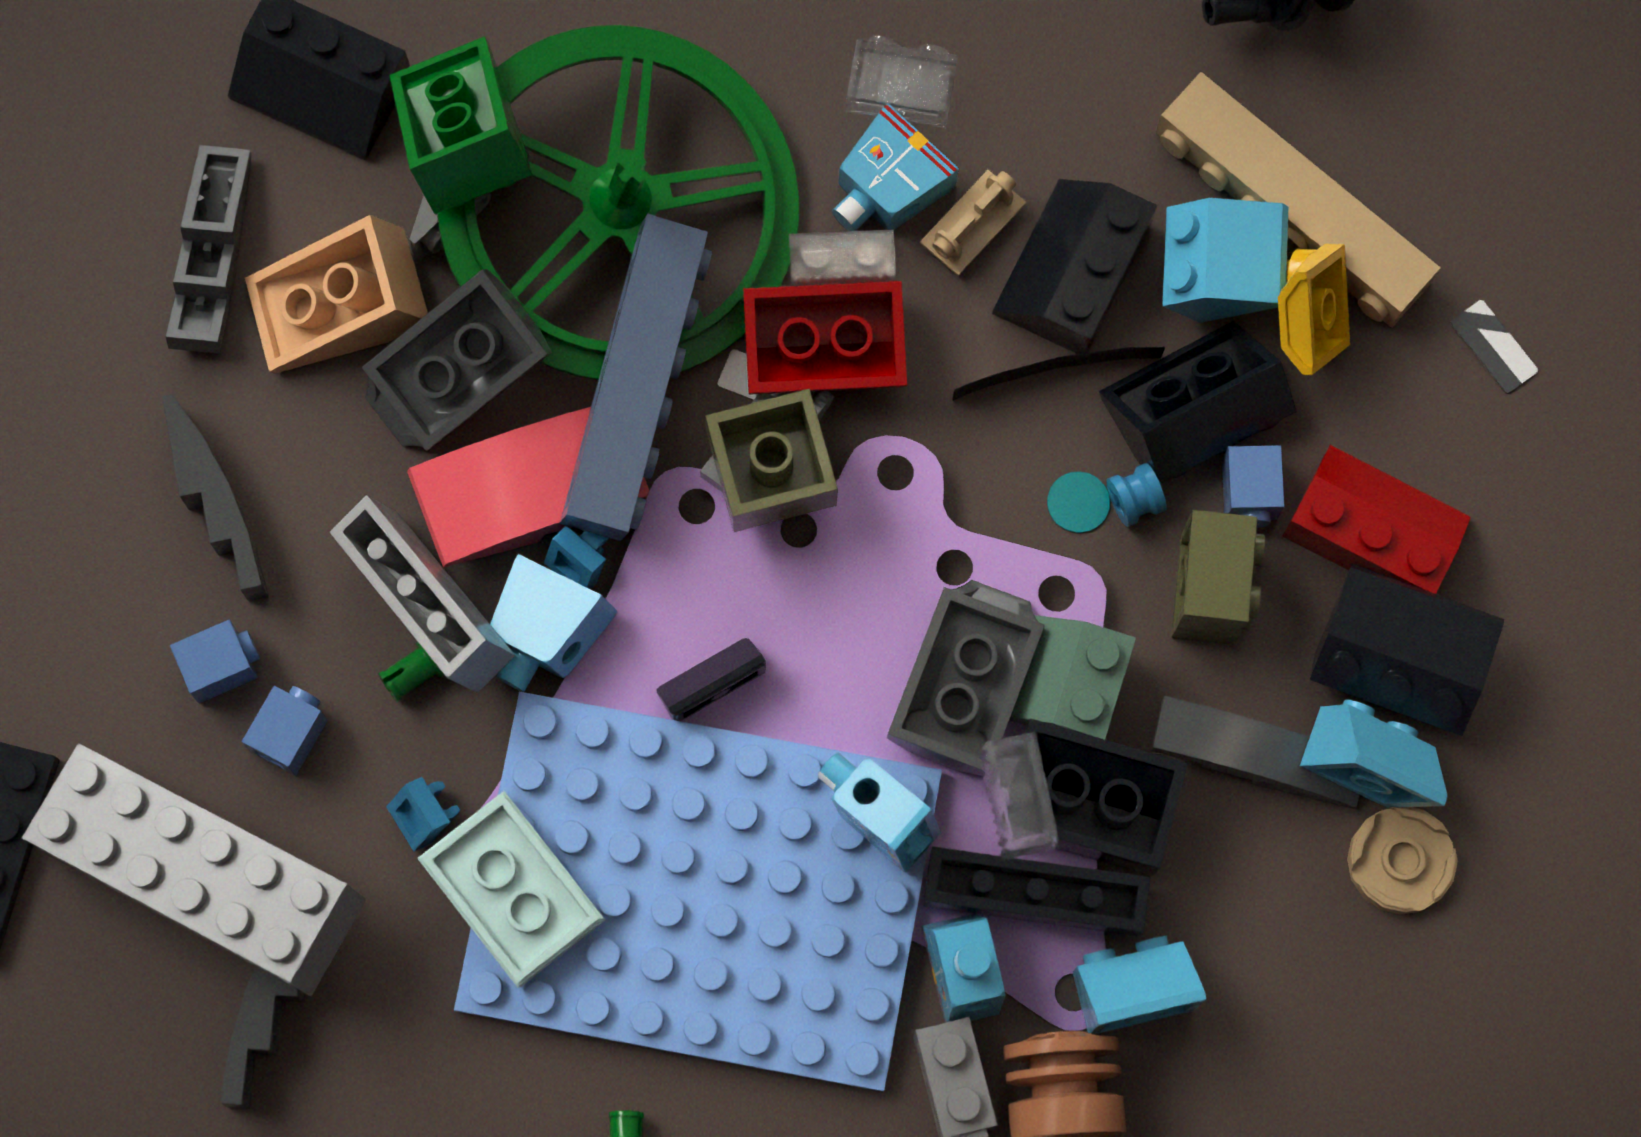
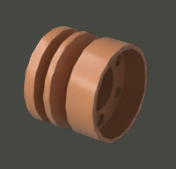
[1003,1031,1127,1137]

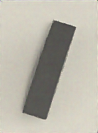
[166,145,252,354]
[162,394,269,602]
[1151,696,1359,809]
[220,967,305,1109]

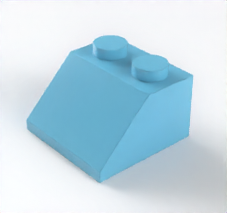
[1163,198,1289,323]
[1300,700,1448,808]
[1073,936,1207,1035]

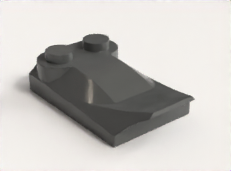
[362,269,552,451]
[887,580,1045,777]

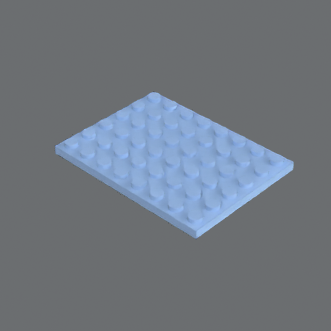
[454,692,942,1092]

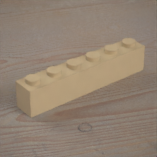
[1156,72,1441,328]

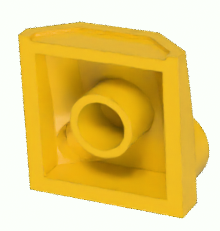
[1278,244,1350,375]

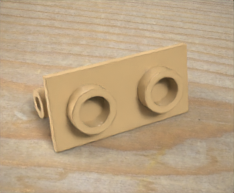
[920,170,1026,276]

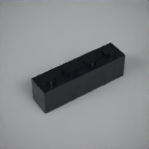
[923,846,1151,937]

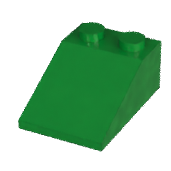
[389,36,532,214]

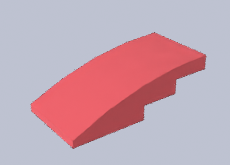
[407,407,650,568]

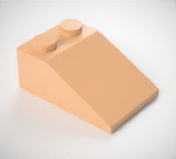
[245,215,428,374]

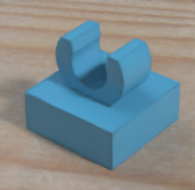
[544,526,609,589]
[386,777,460,852]

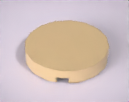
[1347,807,1458,915]

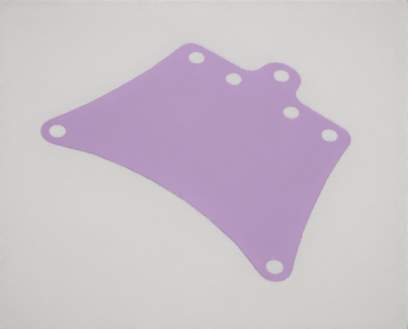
[481,435,1107,1031]

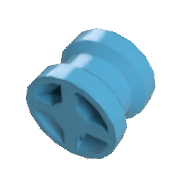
[1106,463,1167,527]

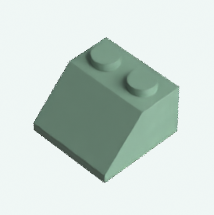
[1009,615,1136,740]

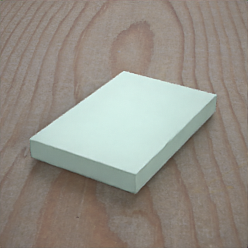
[417,791,605,988]

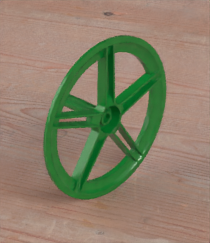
[437,25,799,380]

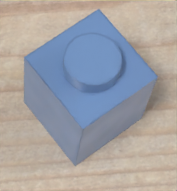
[1222,445,1284,528]
[170,619,260,704]
[242,686,328,776]

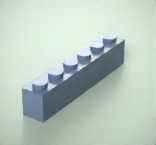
[559,214,712,541]

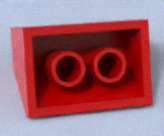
[743,281,907,395]
[1282,445,1471,594]

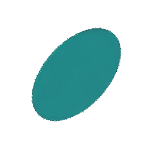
[1047,472,1110,533]

